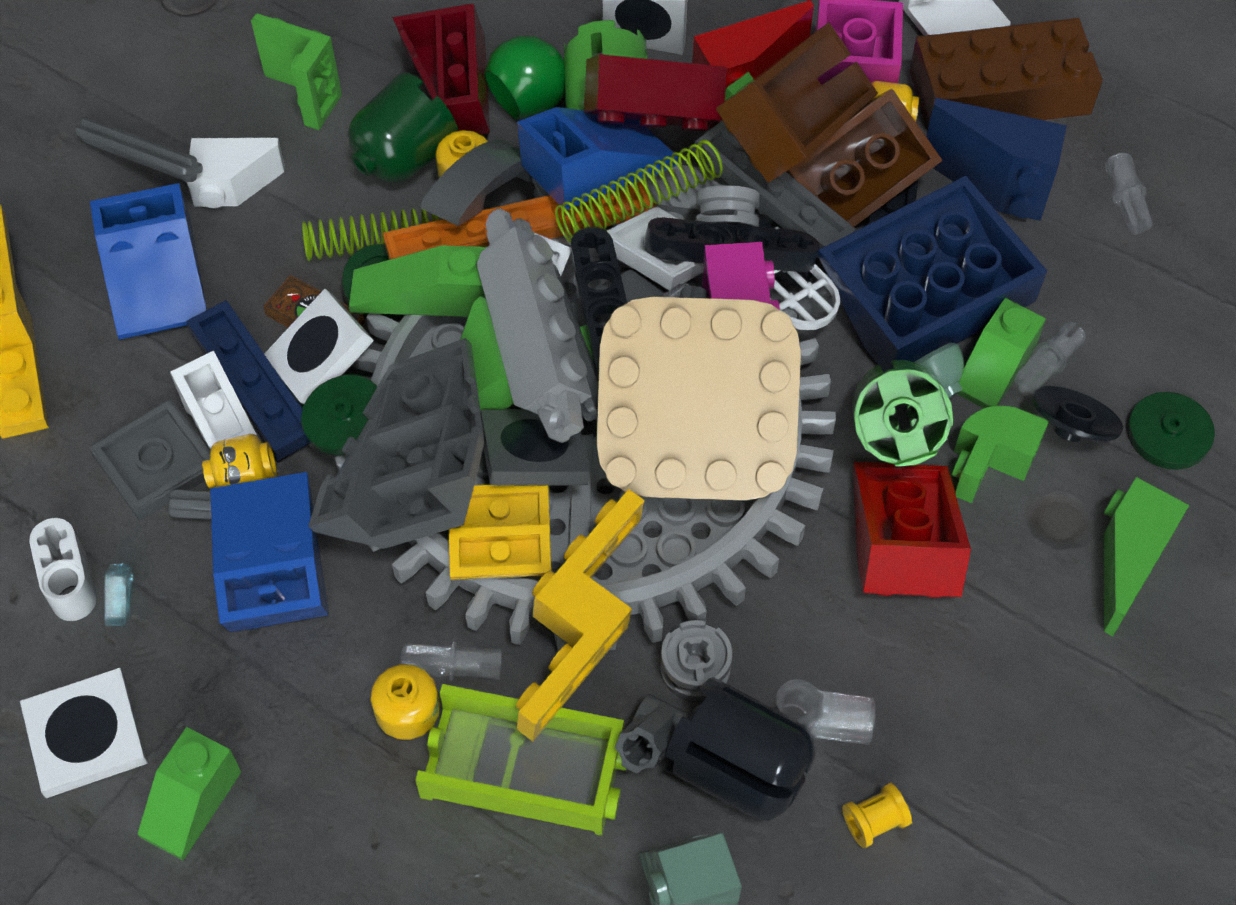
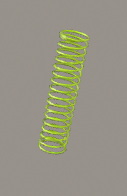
[555,140,723,243]
[302,208,439,261]

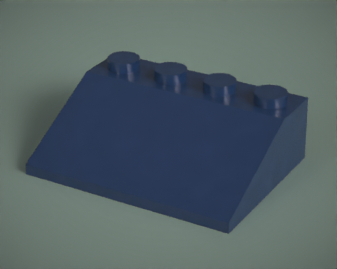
[818,176,1047,372]

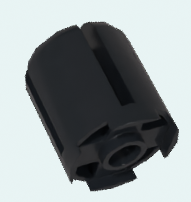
[665,677,815,821]

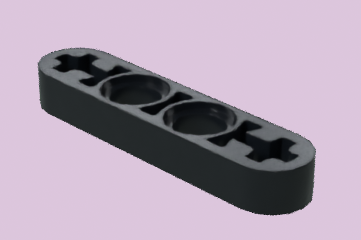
[643,217,820,272]
[571,227,627,374]

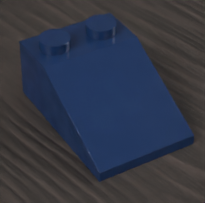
[926,97,1067,221]

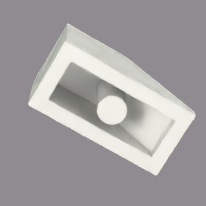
[187,138,285,208]

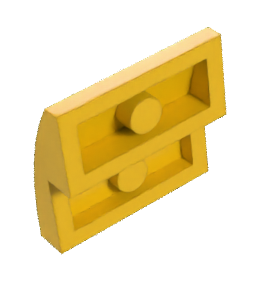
[449,485,552,580]

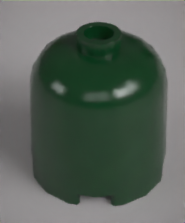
[348,72,458,183]

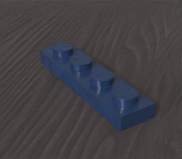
[186,300,311,461]

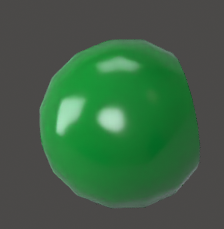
[484,36,565,120]

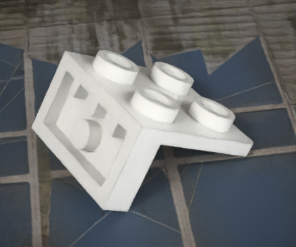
[899,0,1010,36]

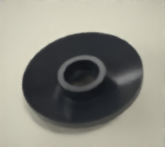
[1032,386,1123,442]

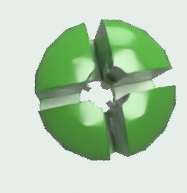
[564,20,647,111]
[852,360,953,467]

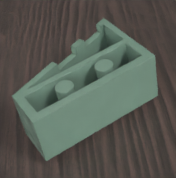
[638,833,742,905]

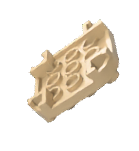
[597,297,801,500]

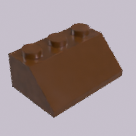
[786,88,943,227]

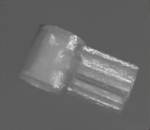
[772,679,876,745]

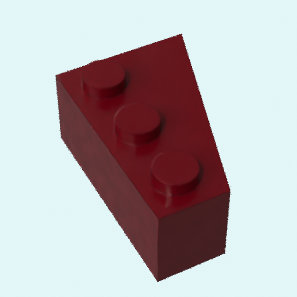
[392,3,490,135]
[584,54,727,131]

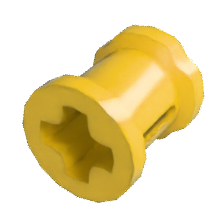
[842,783,912,848]

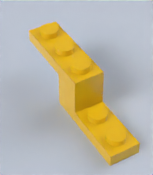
[0,204,49,439]
[516,489,645,742]

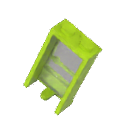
[415,684,627,836]

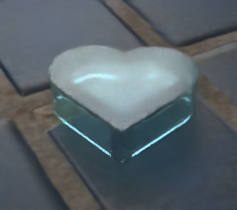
[105,564,133,626]

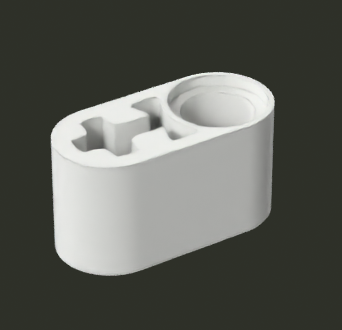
[29,518,97,621]

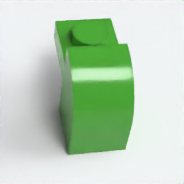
[952,406,1049,503]

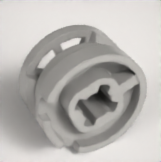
[696,186,760,227]
[660,620,732,701]

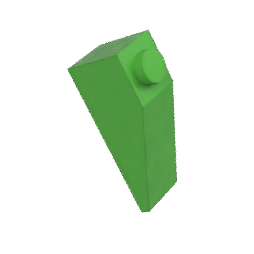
[349,245,487,317]
[1104,477,1189,637]

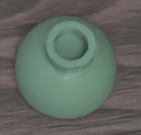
[914,342,964,398]

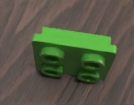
[251,13,342,130]

